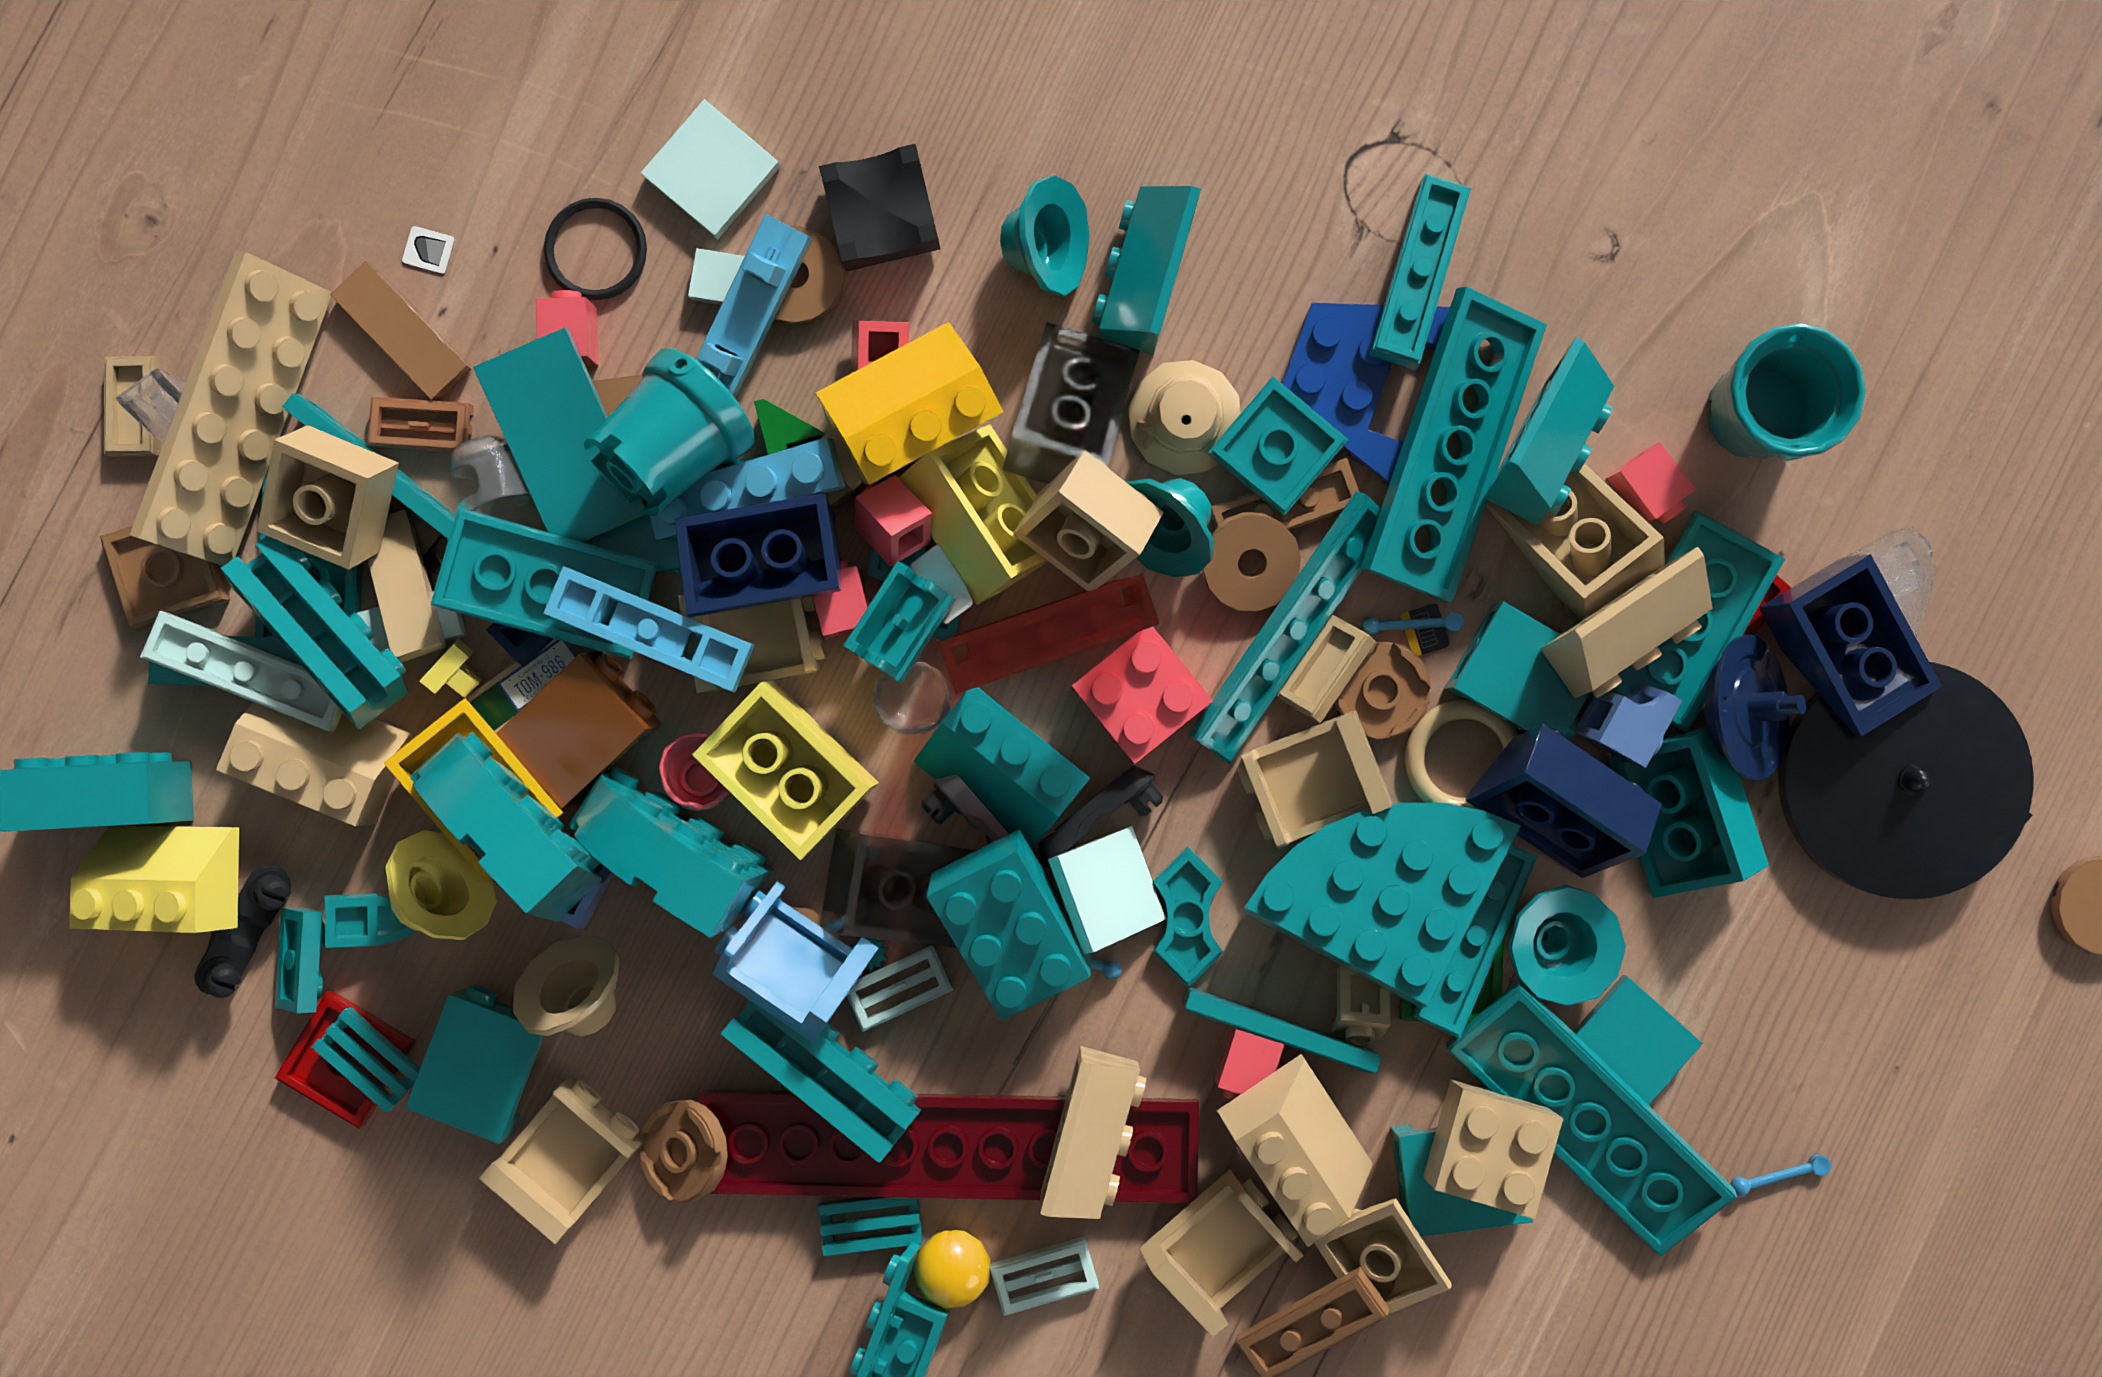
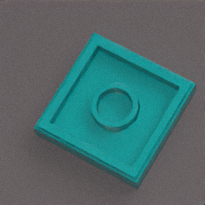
[1208,376,1349,517]

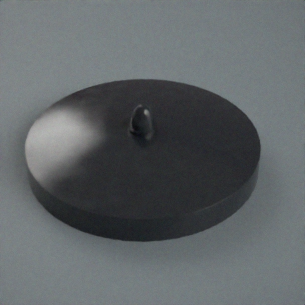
[1778,662,2034,900]

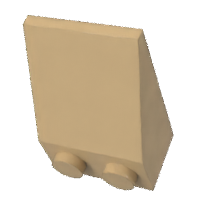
[1486,464,1665,620]

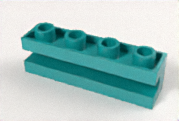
[221,536,408,730]
[721,999,921,1163]

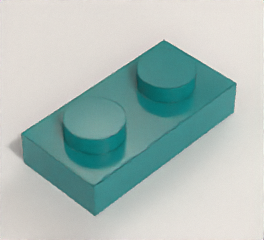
[275,907,325,1013]

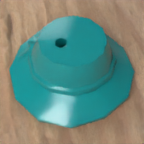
[1000,175,1090,297]
[1127,478,1213,577]
[1508,885,1626,1006]

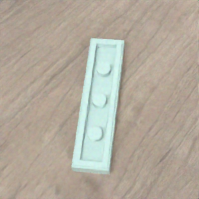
[140,611,342,732]

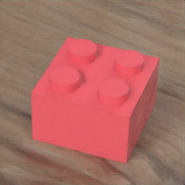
[1071,623,1213,764]

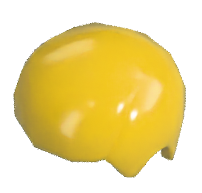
[913,1230,991,1308]

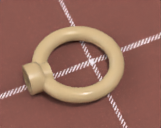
[1404,699,1519,810]

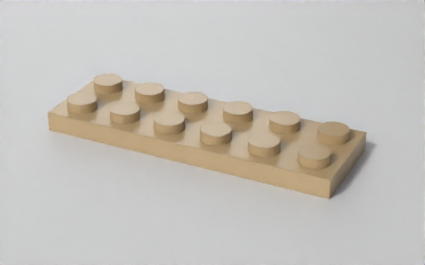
[130,250,332,566]

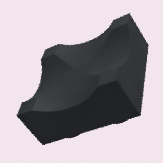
[819,143,940,272]

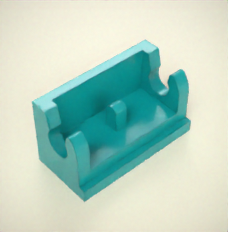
[843,561,955,684]

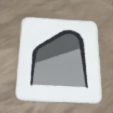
[402,226,455,274]

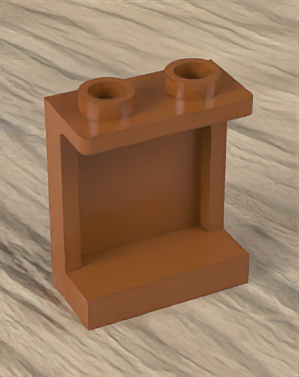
[496,651,662,809]

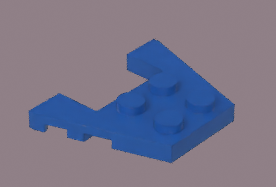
[1282,303,1450,487]

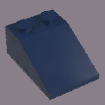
[1759,554,1942,737]

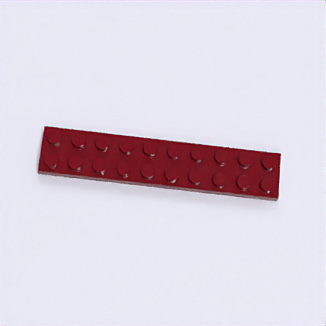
[699,1089,1199,1203]

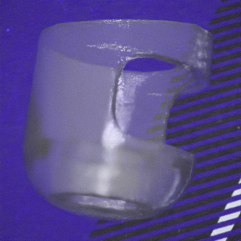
[448,435,533,517]

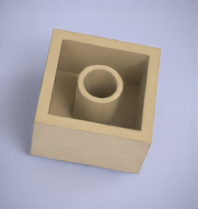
[257,425,399,570]
[1013,450,1164,594]
[1423,1079,1563,1219]

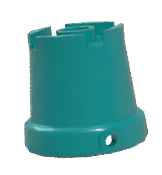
[1708,323,1866,461]
[584,348,755,516]

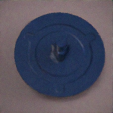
[1705,635,1806,780]

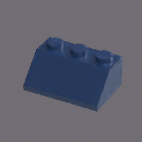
[675,493,841,618]
[1466,723,1662,878]

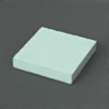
[641,99,781,240]
[1048,826,1166,955]

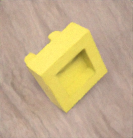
[420,638,482,698]

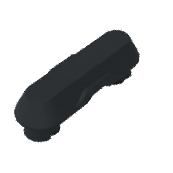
[1038,765,1163,868]
[922,774,1009,845]
[194,866,291,998]

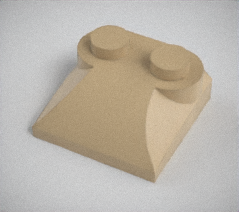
[1314,1198,1452,1314]

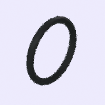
[544,198,647,300]

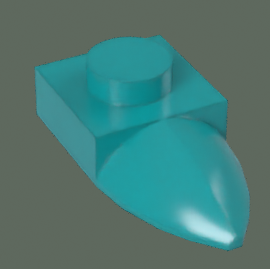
[324,893,416,948]

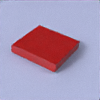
[274,990,416,1129]

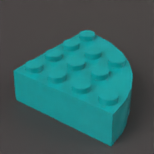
[410,732,602,922]
[570,766,774,938]
[1244,802,1521,1009]

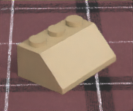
[1541,547,1713,698]
[216,702,413,827]
[1040,1046,1146,1219]
[1217,1054,1373,1247]

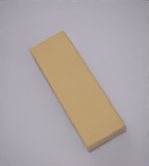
[367,509,446,663]

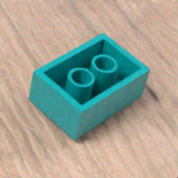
[0,752,194,832]
[926,829,1091,1021]

